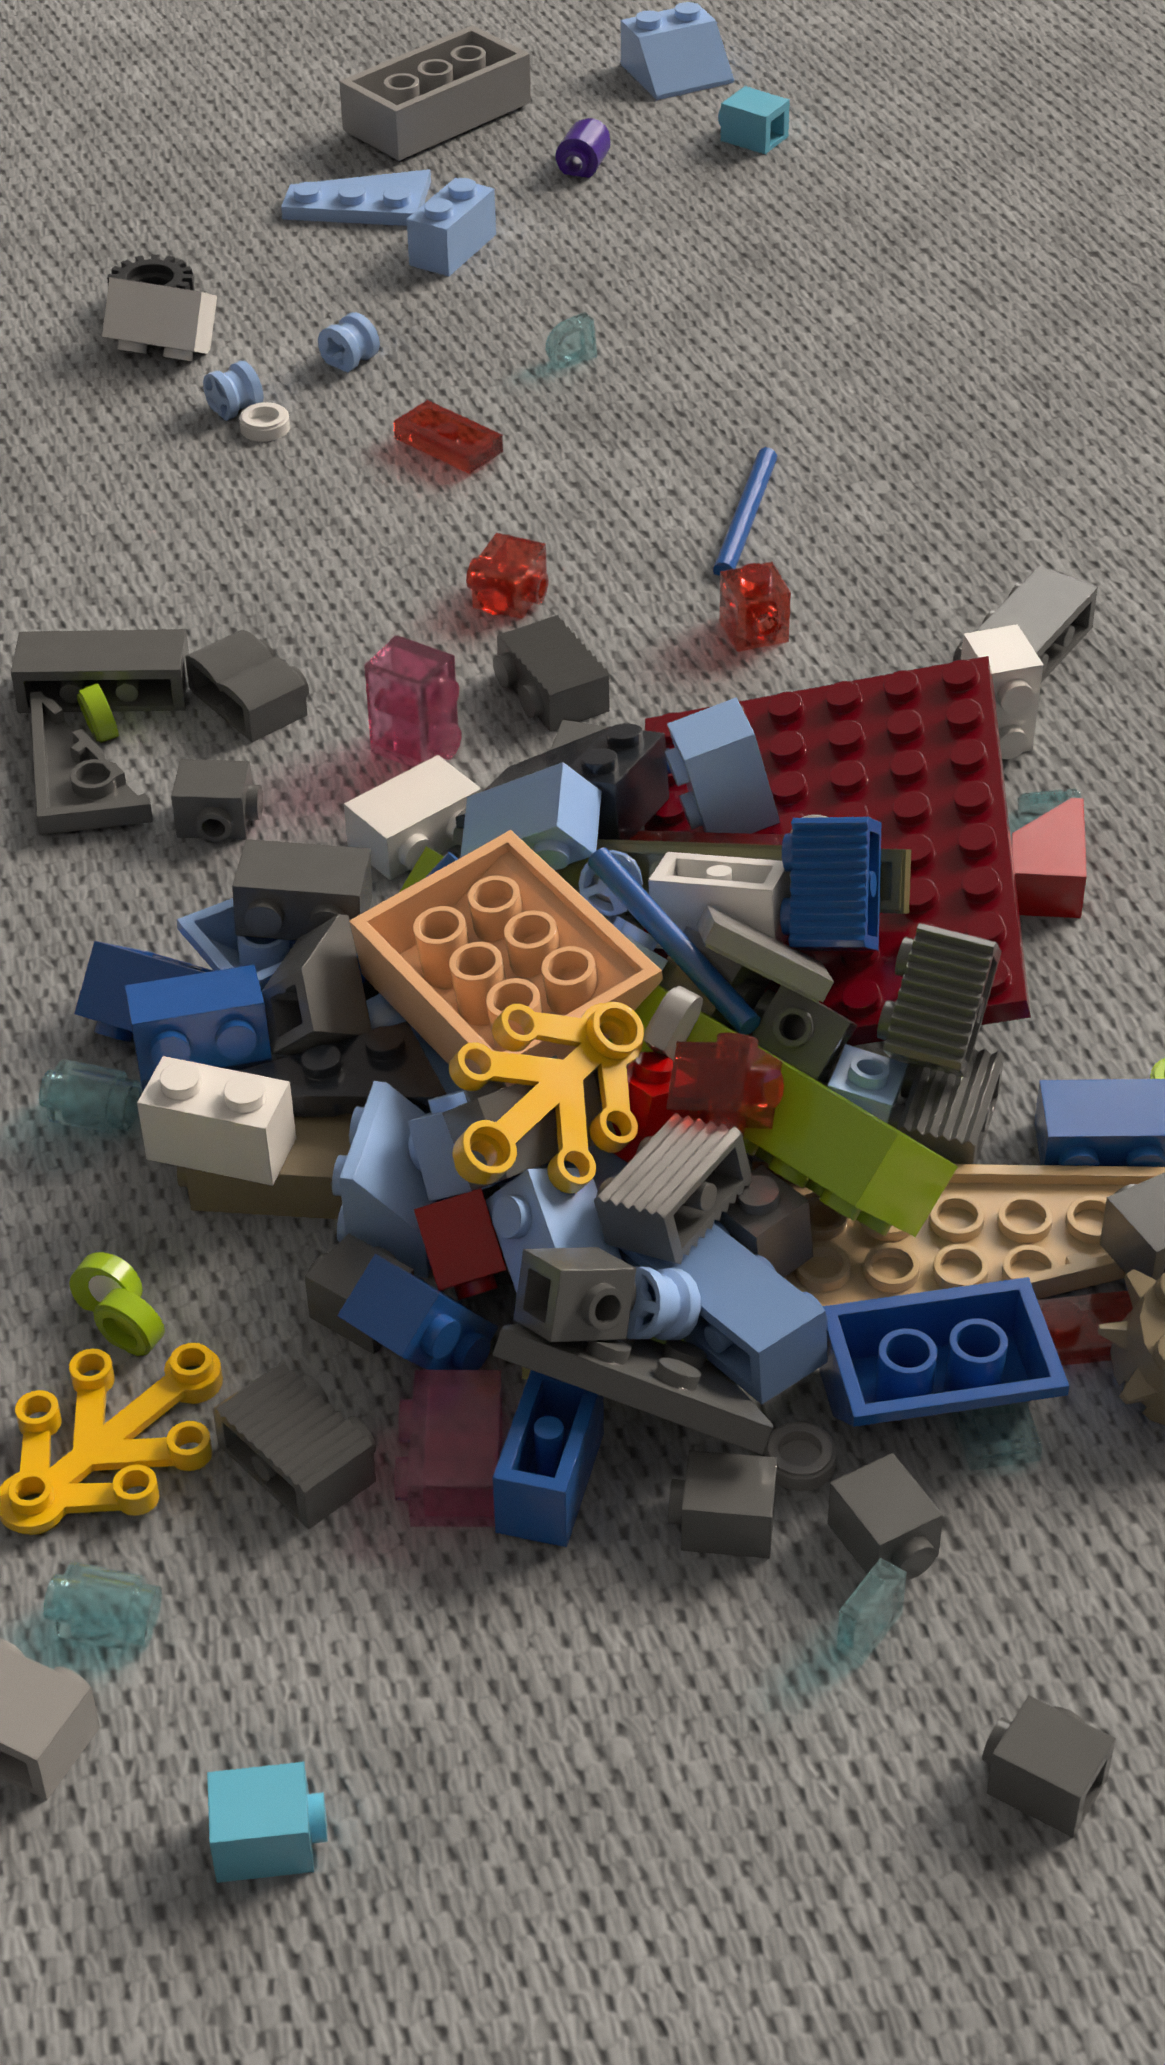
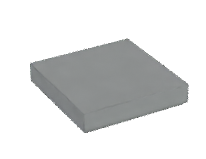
[697,905,834,1003]

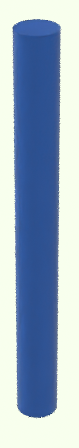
[713,447,777,577]
[588,848,761,1036]

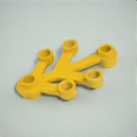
[449,1002,644,1194]
[0,1343,223,1535]

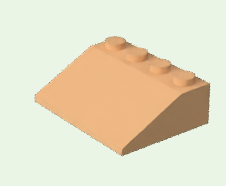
[349,830,663,1087]

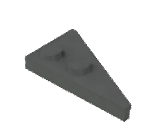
[30,691,153,835]

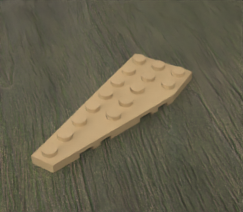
[752,1161,1165,1306]

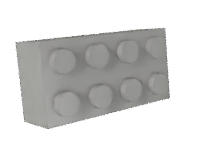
[339,25,531,161]

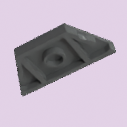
[492,1323,773,1455]

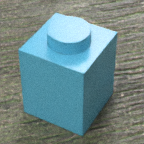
[718,86,790,154]
[207,1762,328,1883]

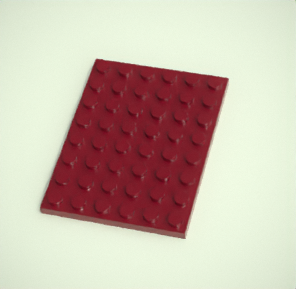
[644,656,1031,1057]

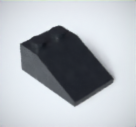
[455,723,669,840]

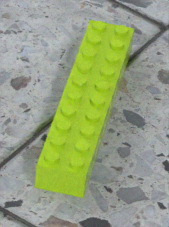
[399,846,958,1237]

